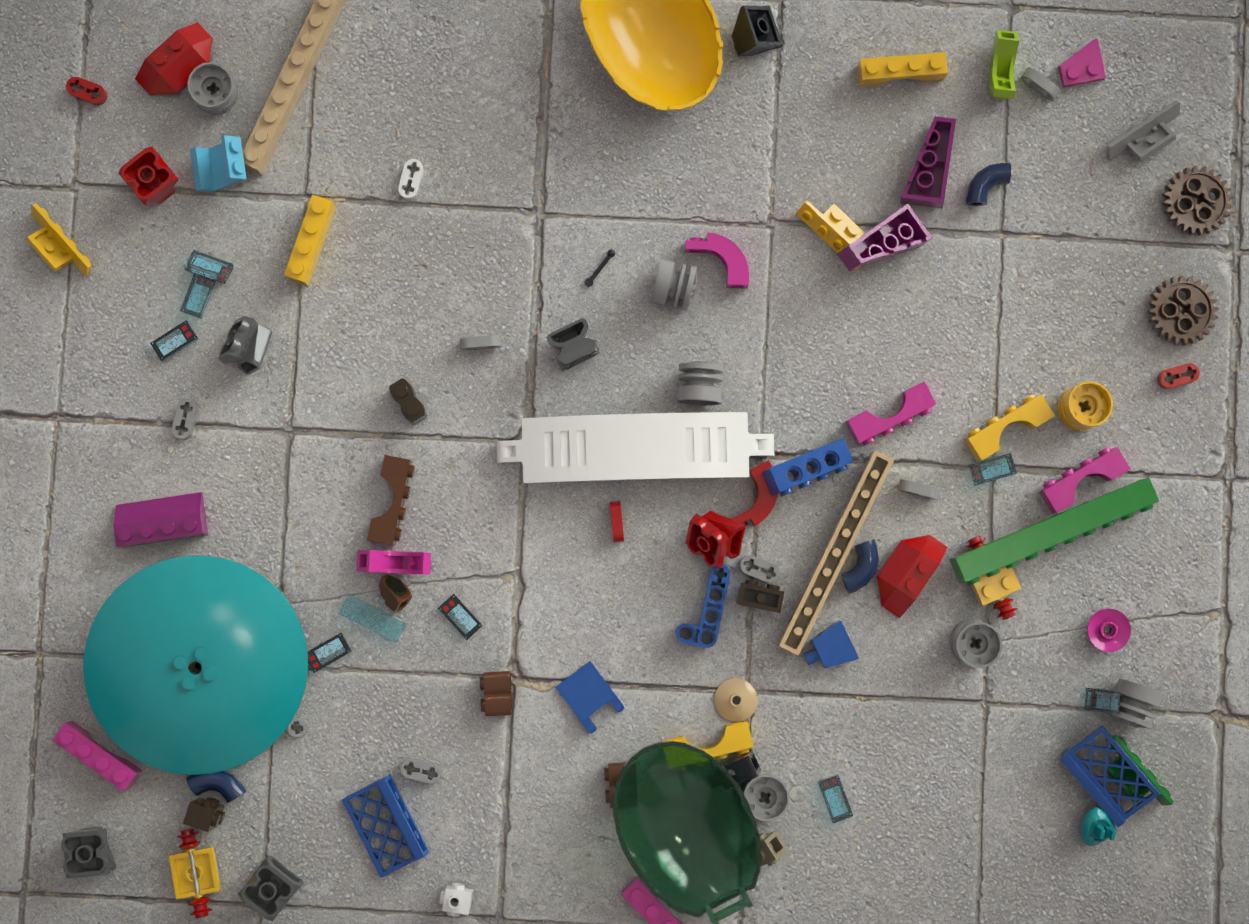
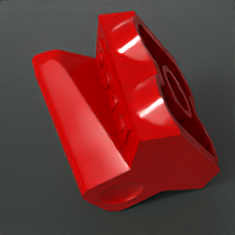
[119,146,179,206]
[686,511,745,568]

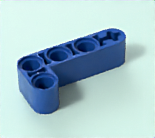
[675,565,730,648]

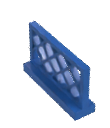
[1060,725,1160,827]
[341,774,429,878]

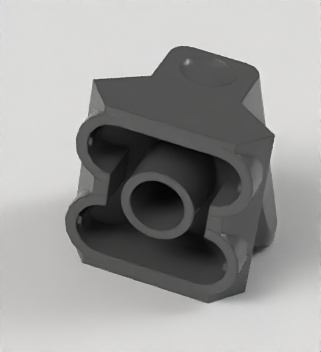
[219,316,272,375]
[547,318,600,371]
[61,827,116,878]
[238,856,303,922]

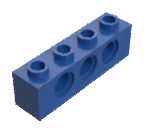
[762,438,854,497]

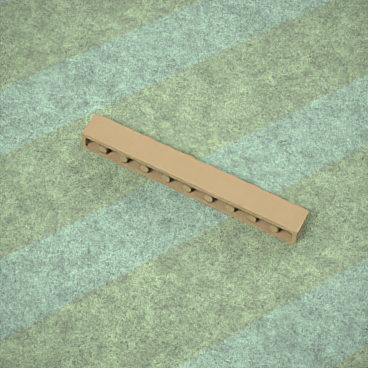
[243,0,346,176]
[777,450,894,656]

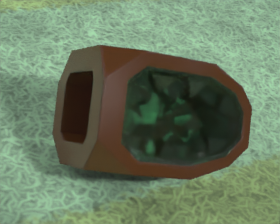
[379,575,412,613]

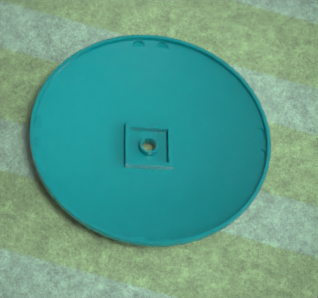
[83,555,308,775]

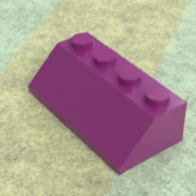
[113,492,208,548]

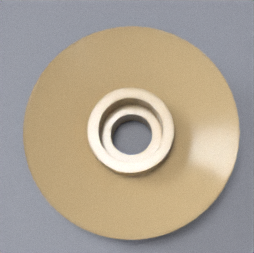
[714,678,758,722]

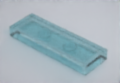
[339,594,407,643]

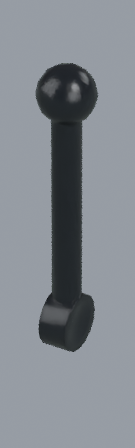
[585,249,615,287]

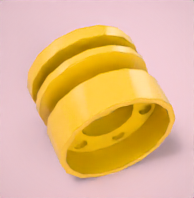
[1057,381,1113,431]

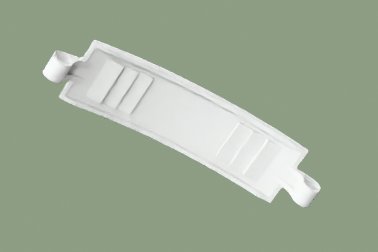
[496,412,775,483]

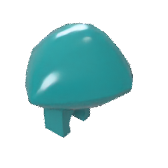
[1080,807,1117,846]

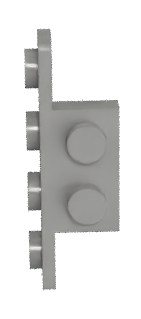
[1107,100,1180,163]

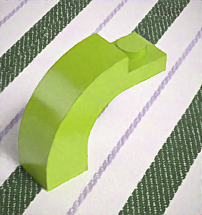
[988,30,1019,100]

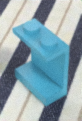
[190,135,247,193]

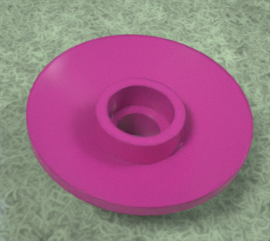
[1087,608,1131,652]

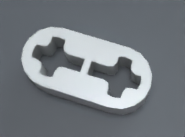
[398,159,424,200]

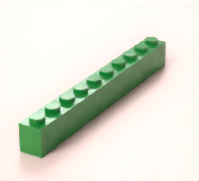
[949,477,1159,585]

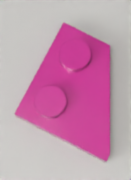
[1058,38,1106,88]

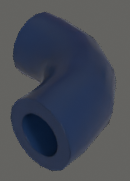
[966,163,1011,206]
[841,539,879,594]
[186,771,247,803]

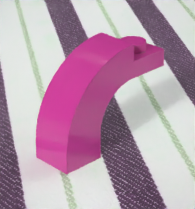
[685,233,749,289]
[356,550,431,575]

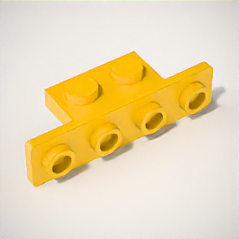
[796,201,865,271]
[27,203,91,277]

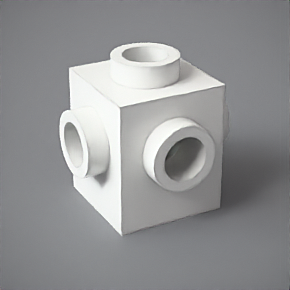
[439,883,474,917]

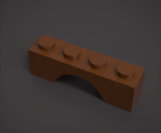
[367,455,415,545]

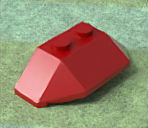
[135,22,213,95]
[877,535,948,618]

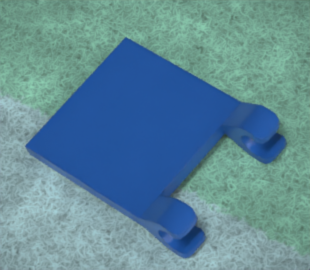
[556,661,625,733]

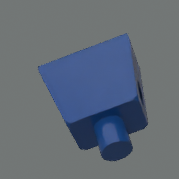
[803,620,859,668]

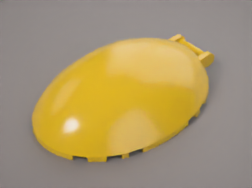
[580,0,723,111]

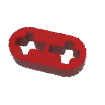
[66,77,107,106]
[1157,363,1200,389]
[610,501,624,543]

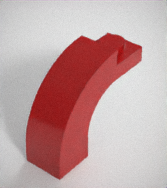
[731,460,778,527]

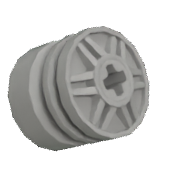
[187,62,238,115]
[651,258,697,311]
[677,361,724,405]
[950,619,1002,668]
[1107,679,1164,730]
[741,774,789,821]

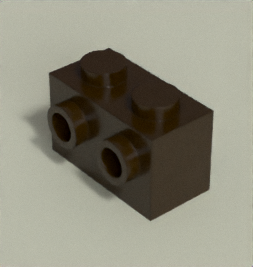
[736,580,785,613]
[183,797,225,832]

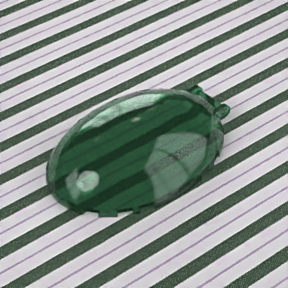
[613,741,762,924]

